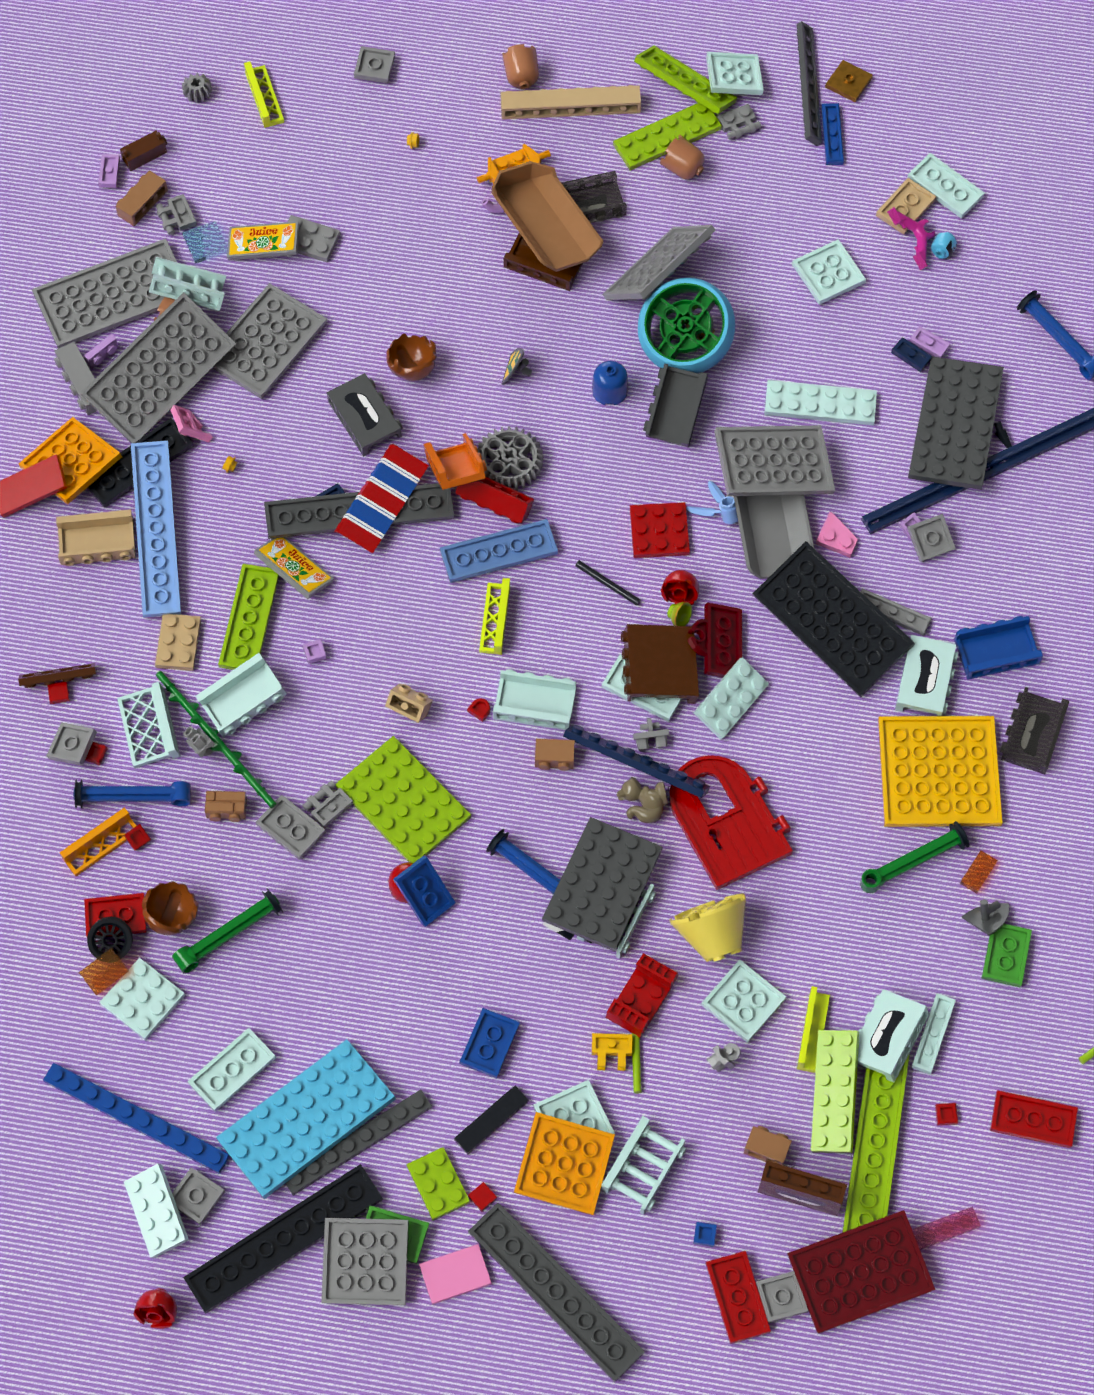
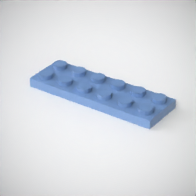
[440,519,558,583]

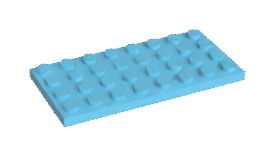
[216,1039,396,1199]

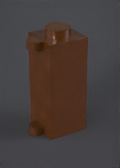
[120,130,167,171]

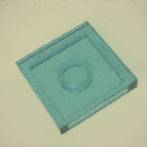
[182,221,228,264]

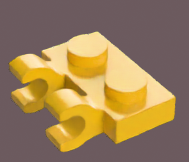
[591,1033,632,1071]

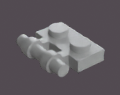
[717,104,761,140]
[156,194,197,236]
[302,780,353,829]

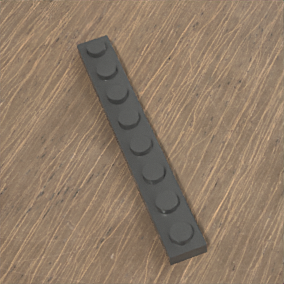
[796,21,822,146]
[285,1089,432,1196]

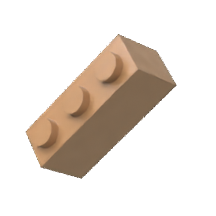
[115,170,168,226]

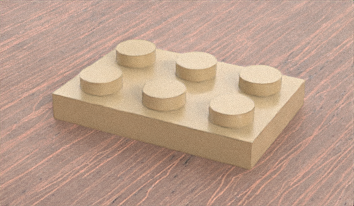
[876,178,936,235]
[155,614,201,671]

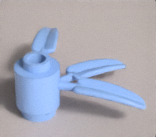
[686,481,738,524]

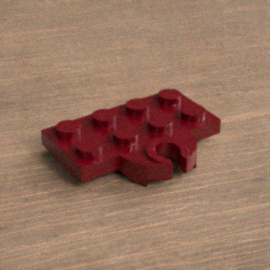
[688,602,742,678]

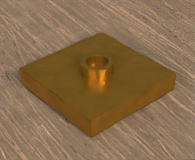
[825,60,873,102]

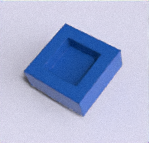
[693,1222,717,1247]

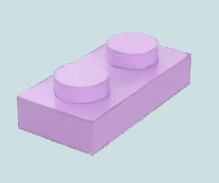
[98,154,120,188]
[910,326,950,358]
[84,334,119,369]

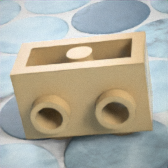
[385,683,433,723]

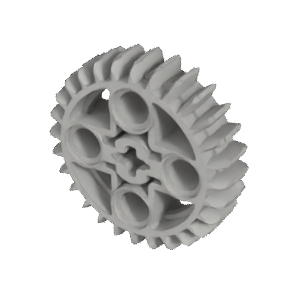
[477,426,543,491]

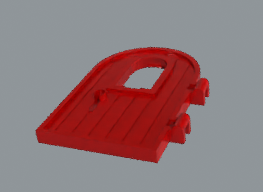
[669,755,793,890]

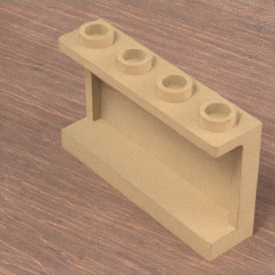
[56,509,136,566]

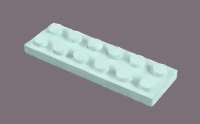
[764,380,877,426]

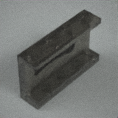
[562,171,627,223]
[999,687,1069,775]

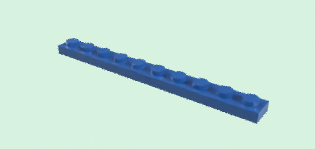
[43,1063,230,1174]

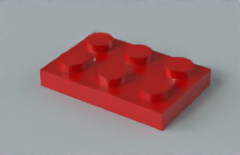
[84,893,147,938]

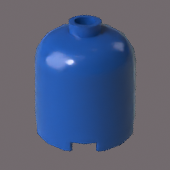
[592,360,628,405]

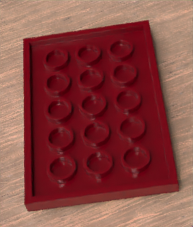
[787,1210,935,1334]

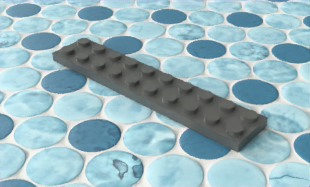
[264,483,454,539]
[468,1203,645,1383]

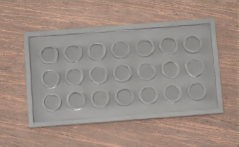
[32,238,177,349]
[80,292,236,443]

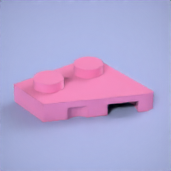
[171,405,213,442]
[816,512,858,558]

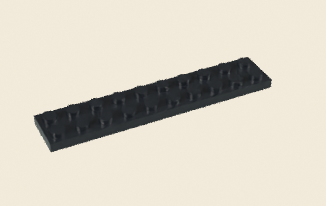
[183,1164,383,1314]

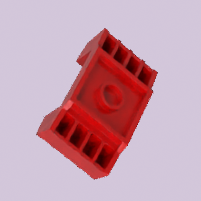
[605,953,679,1038]

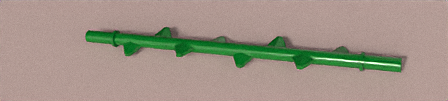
[156,671,277,808]

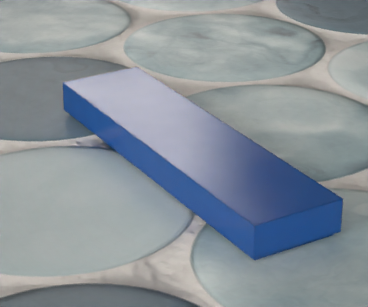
[821,103,844,165]

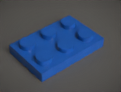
[393,856,456,927]
[459,1008,520,1079]

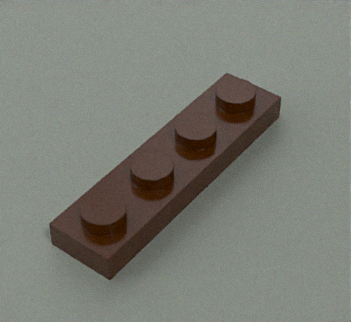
[18,663,97,688]

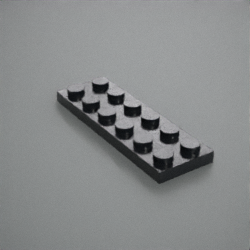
[87,418,194,508]

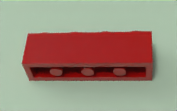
[455,477,534,523]

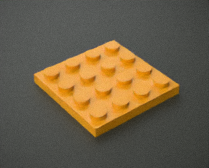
[18,417,122,505]
[513,1112,615,1215]

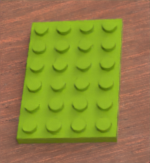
[336,736,471,863]

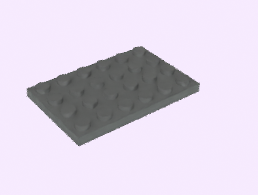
[542,817,663,952]

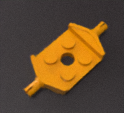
[476,144,551,184]

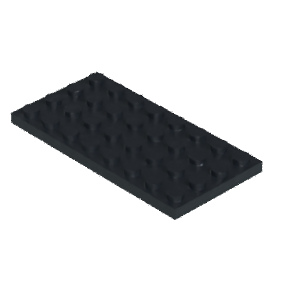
[752,541,915,698]

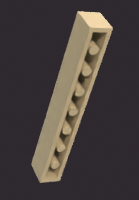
[500,85,641,120]

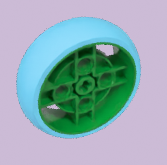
[638,278,735,373]

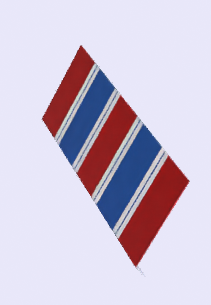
[334,444,429,553]

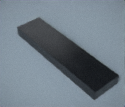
[454,1086,529,1155]

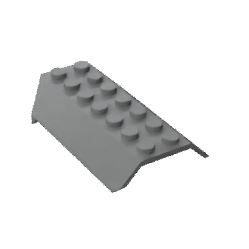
[734,495,815,579]

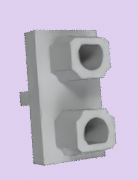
[633,718,669,750]
[183,726,215,758]
[707,1043,741,1072]

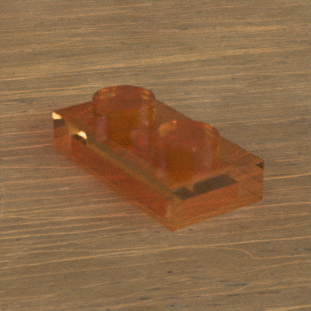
[960,850,998,894]

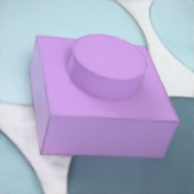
[898,513,921,539]
[302,639,327,664]

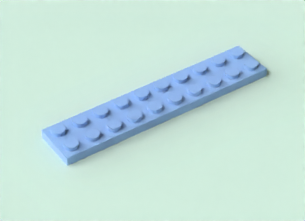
[131,441,181,618]

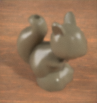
[616,777,668,823]

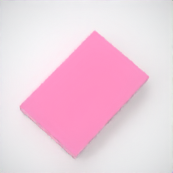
[419,1244,492,1305]

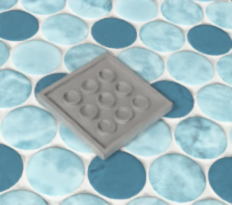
[321,1218,409,1305]

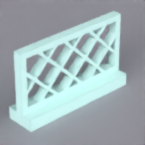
[117,682,180,768]

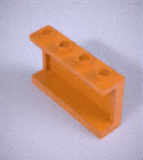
[423,433,487,490]

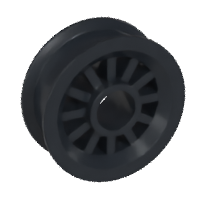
[87,917,133,962]

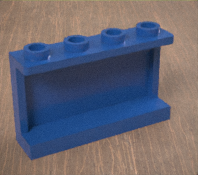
[954,616,1043,680]

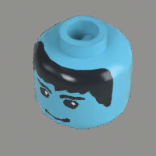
[931,232,957,259]

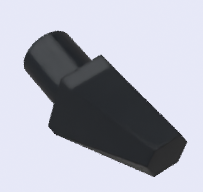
[994,421,1012,448]

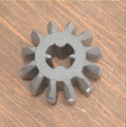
[182,72,212,103]

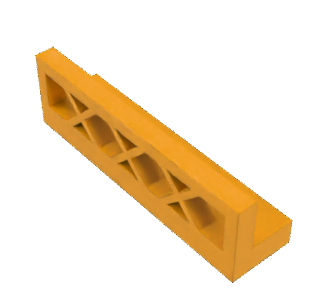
[59,807,137,877]

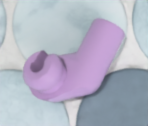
[481,198,504,213]

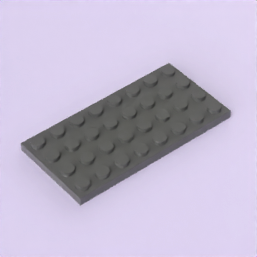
[908,356,1004,490]

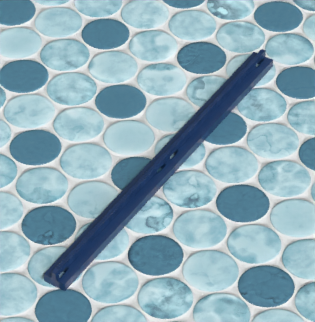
[861,408,1094,535]

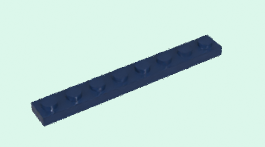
[563,725,710,798]

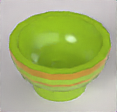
[667,602,692,626]

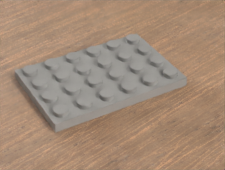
[602,225,716,300]
[213,283,327,399]
[714,425,835,496]

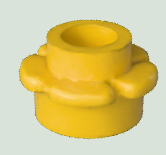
[407,132,420,149]
[222,456,238,473]

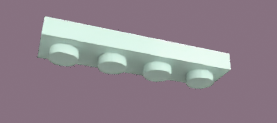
[911,993,956,1075]

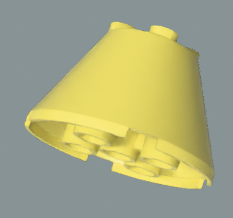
[669,893,746,962]

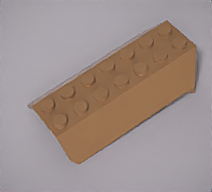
[491,161,603,272]

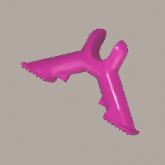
[887,207,935,270]

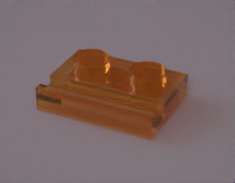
[79,947,129,996]

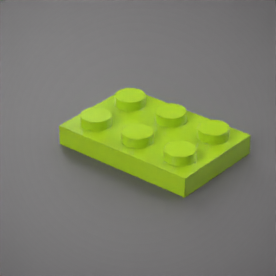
[406,1147,470,1221]

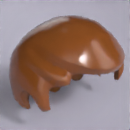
[386,333,437,381]
[142,881,199,935]

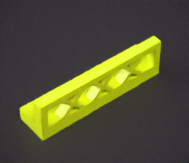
[244,61,284,128]
[479,578,510,655]
[797,986,830,1073]

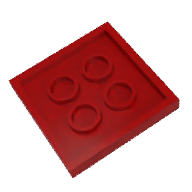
[630,502,690,558]

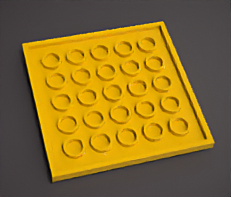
[878,716,1002,827]

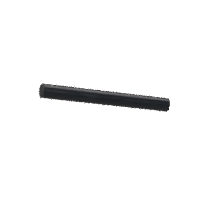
[575,560,641,606]

